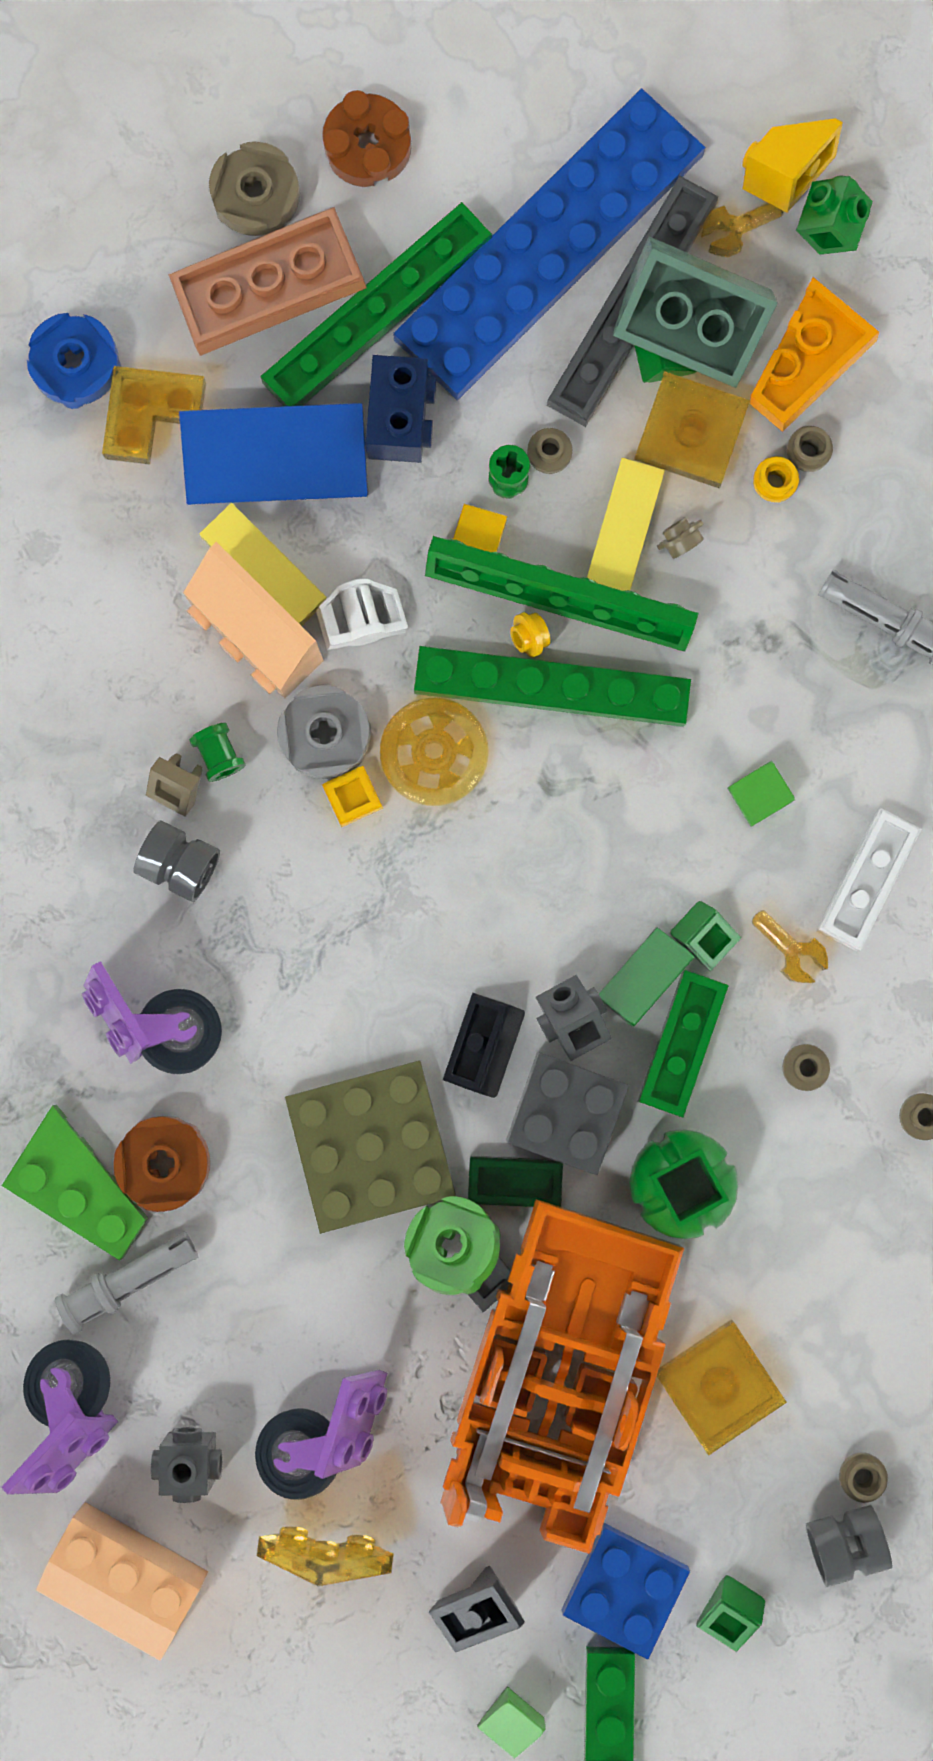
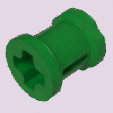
[488,445,530,499]
[189,723,246,782]

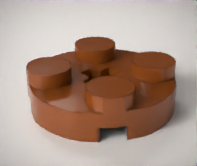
[322,90,411,187]
[114,1116,210,1212]

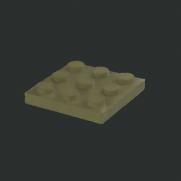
[285,1060,456,1234]

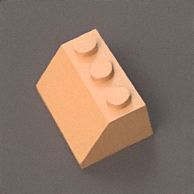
[183,542,324,698]
[36,1502,208,1660]

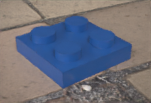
[561,1523,690,1660]

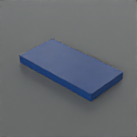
[179,403,368,505]

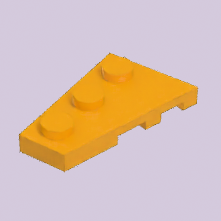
[750,277,879,432]

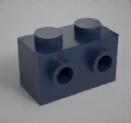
[365,355,436,463]

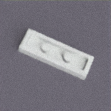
[816,808,922,952]

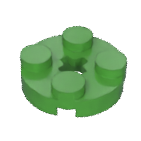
[404,1196,501,1295]

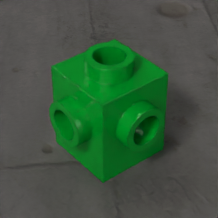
[796,175,873,255]

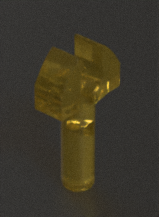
[701,203,784,257]
[752,910,828,983]

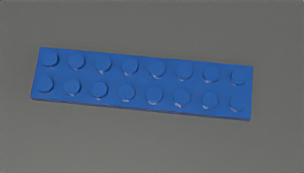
[393,88,706,401]

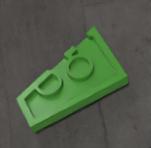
[2,1105,148,1261]

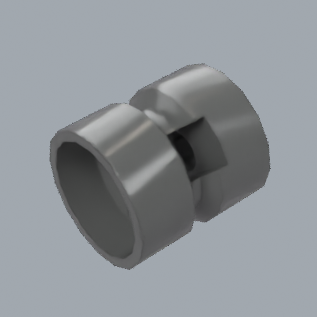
[134,820,220,903]
[806,1505,892,1587]

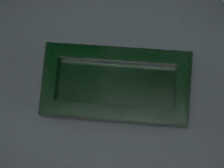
[468,1156,563,1207]

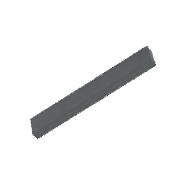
[547,176,718,427]

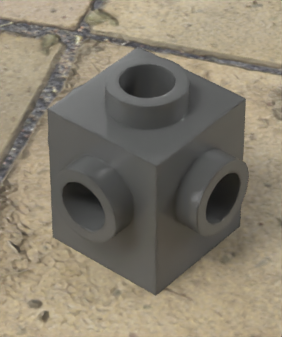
[536,975,612,1061]
[151,1427,223,1503]

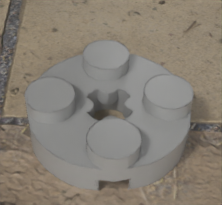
[277,685,370,779]

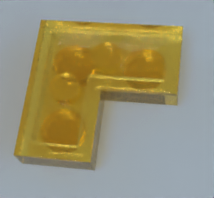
[102,366,206,464]
[256,1526,394,1586]

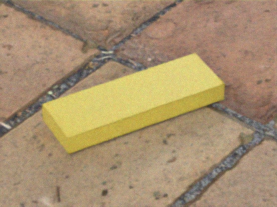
[587,458,665,591]
[199,502,327,626]

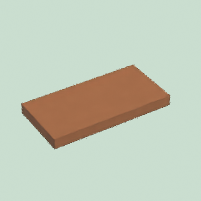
[168,207,366,356]

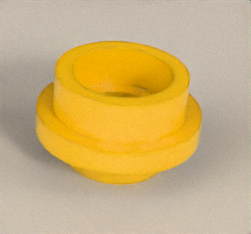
[753,456,799,502]
[510,612,550,658]

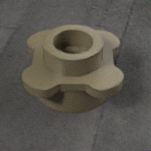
[657,518,704,559]

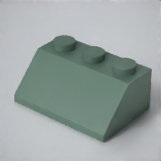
[613,236,778,388]

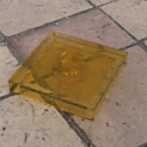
[634,371,750,488]
[657,1319,787,1456]

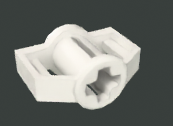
[316,579,408,650]

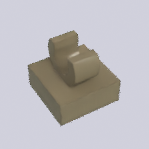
[146,754,202,817]

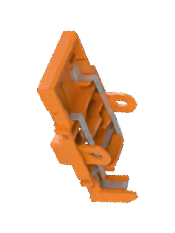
[440,1199,685,1554]

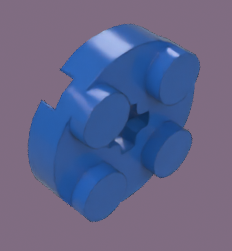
[27,313,121,409]

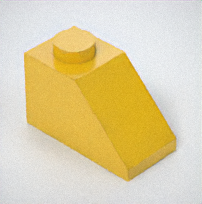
[742,118,843,213]

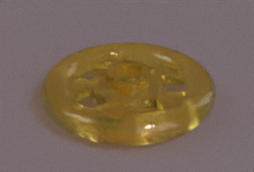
[379,698,489,806]

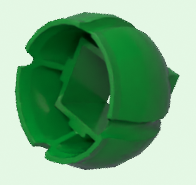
[629,1129,739,1239]

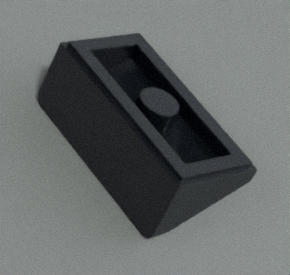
[442,992,525,1098]

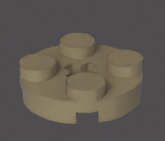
[209,141,300,236]

